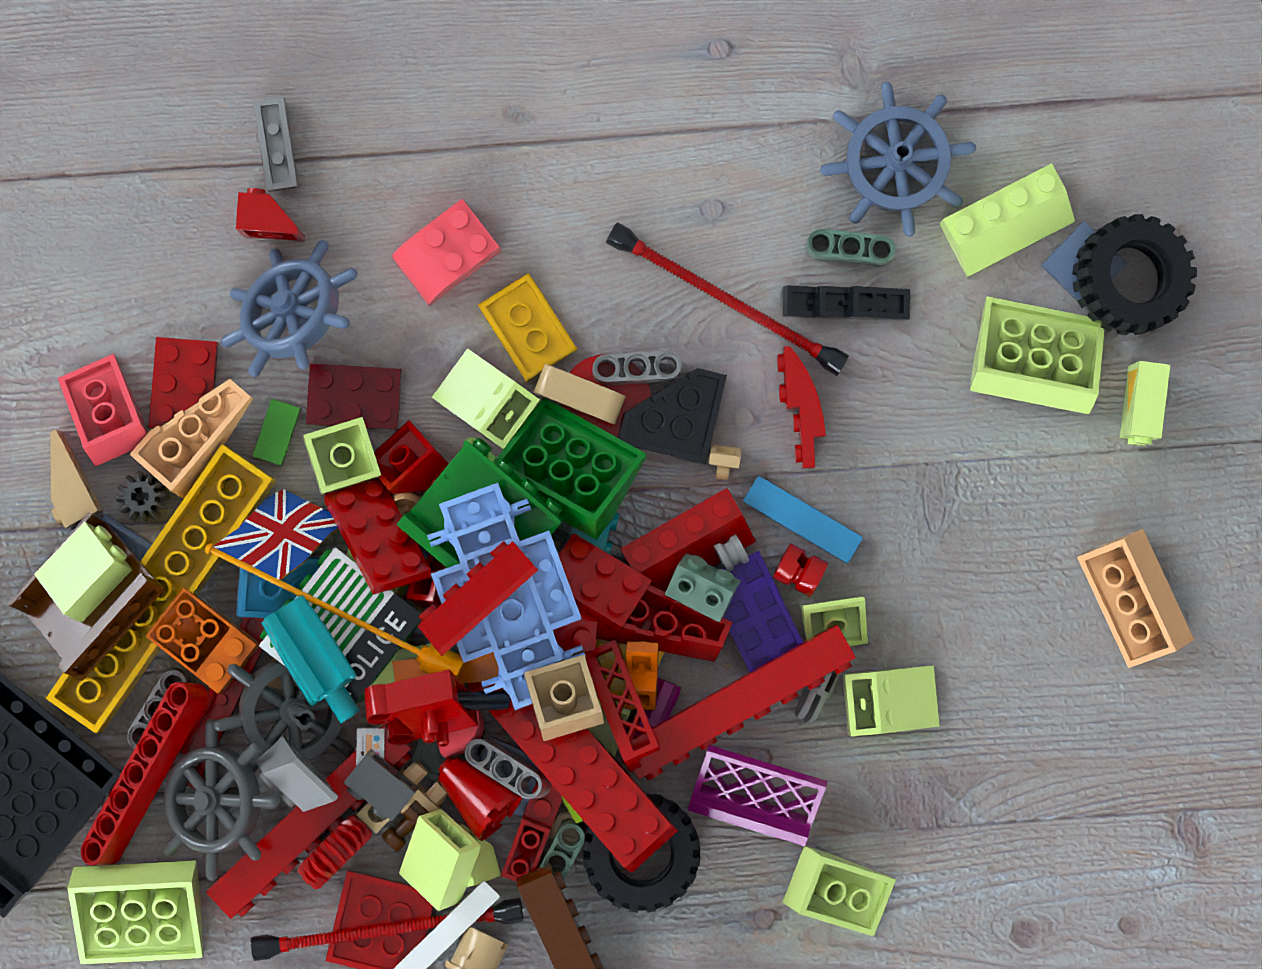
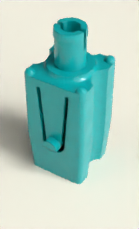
[261,595,360,724]

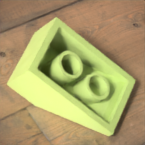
[782,846,896,936]

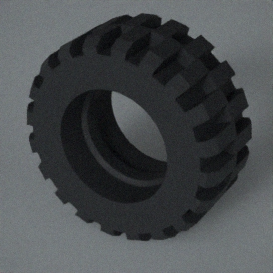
[1072,214,1197,335]
[583,793,701,913]

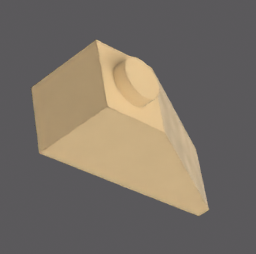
[50,429,104,528]

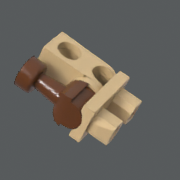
[356,760,448,852]

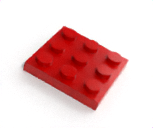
[325,870,434,969]

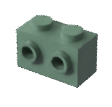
[664,553,741,622]

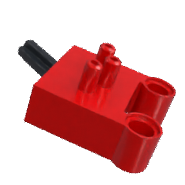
[364,669,510,747]

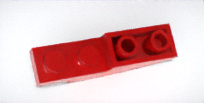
[777,346,826,469]
[501,781,562,882]

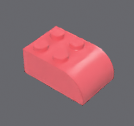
[392,199,501,306]

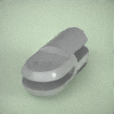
[795,671,841,723]

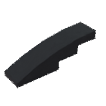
[783,285,910,320]

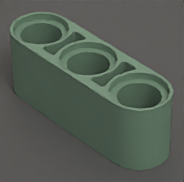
[806,229,896,266]
[537,818,585,880]

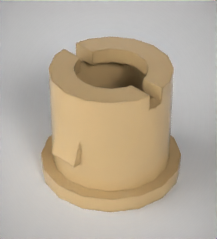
[444,926,509,969]

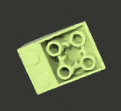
[432,348,541,449]
[842,665,940,736]

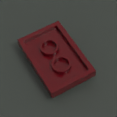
[306,363,402,430]

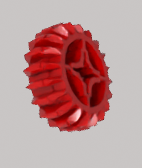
[297,815,372,889]

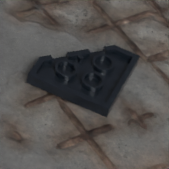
[617,368,727,464]

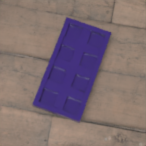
[722,551,803,672]

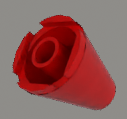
[438,757,523,841]

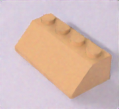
[1077,528,1194,668]

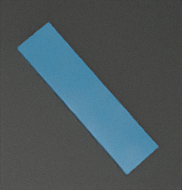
[743,475,863,564]

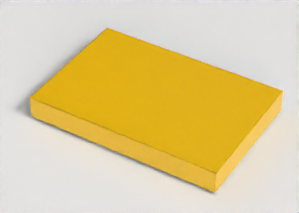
[478,273,578,382]

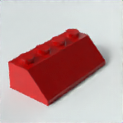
[620,488,756,592]
[417,541,538,656]

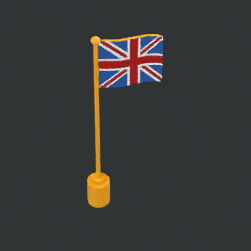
[205,489,464,677]

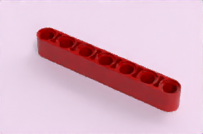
[80,682,207,865]

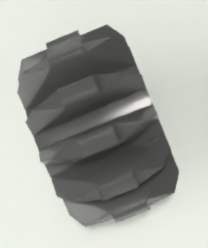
[116,471,169,523]

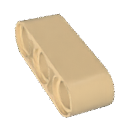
[533,364,626,425]

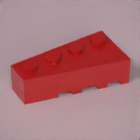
[596,586,733,662]

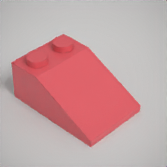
[58,354,148,467]

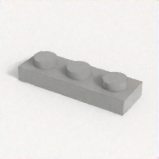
[253,96,299,192]

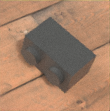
[344,749,419,821]

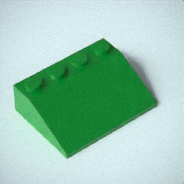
[497,398,647,540]

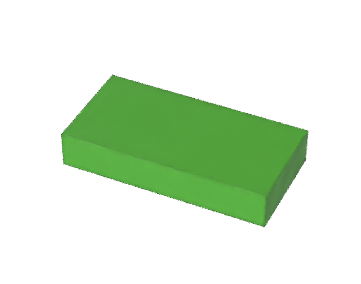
[252,399,301,466]

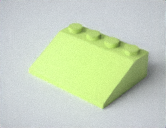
[970,296,1105,414]
[67,860,203,964]

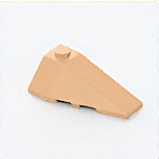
[130,379,253,498]

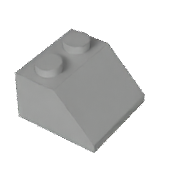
[256,736,338,812]

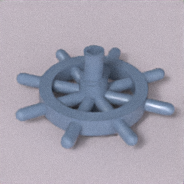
[820,81,976,237]
[221,240,358,377]

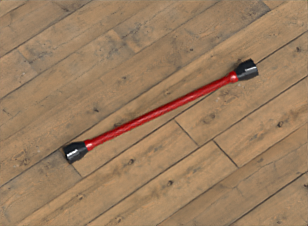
[606,222,849,376]
[251,898,523,961]

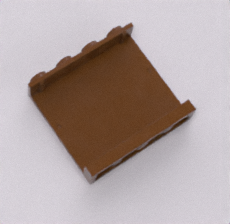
[8,513,165,681]

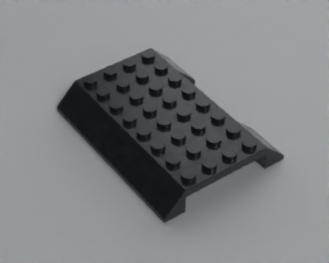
[0,672,122,918]

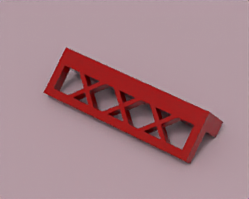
[584,640,661,772]

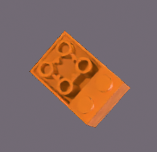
[145,587,260,694]

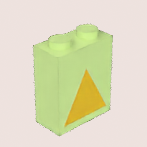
[1119,361,1171,446]

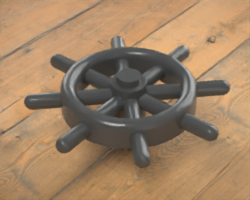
[213,660,365,773]
[151,719,280,881]

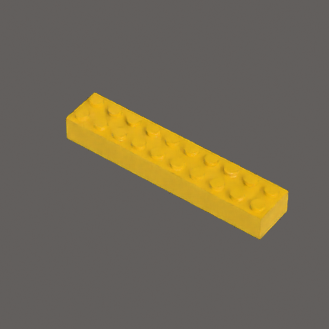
[45,444,277,734]

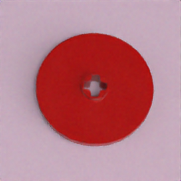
[560,354,651,437]

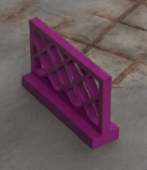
[687,745,828,846]

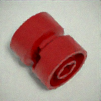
[772,543,828,597]

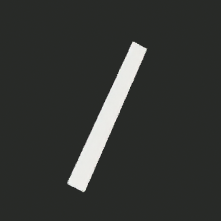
[394,881,500,969]

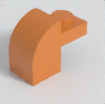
[625,641,659,710]

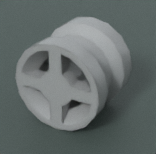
[714,534,749,572]

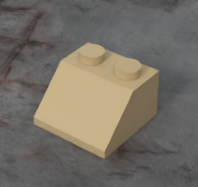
[524,655,604,741]

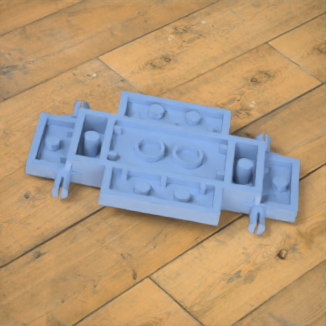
[427,483,585,710]

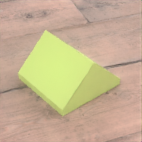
[800,596,868,646]

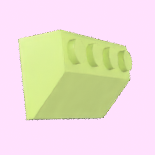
[939,163,1075,277]

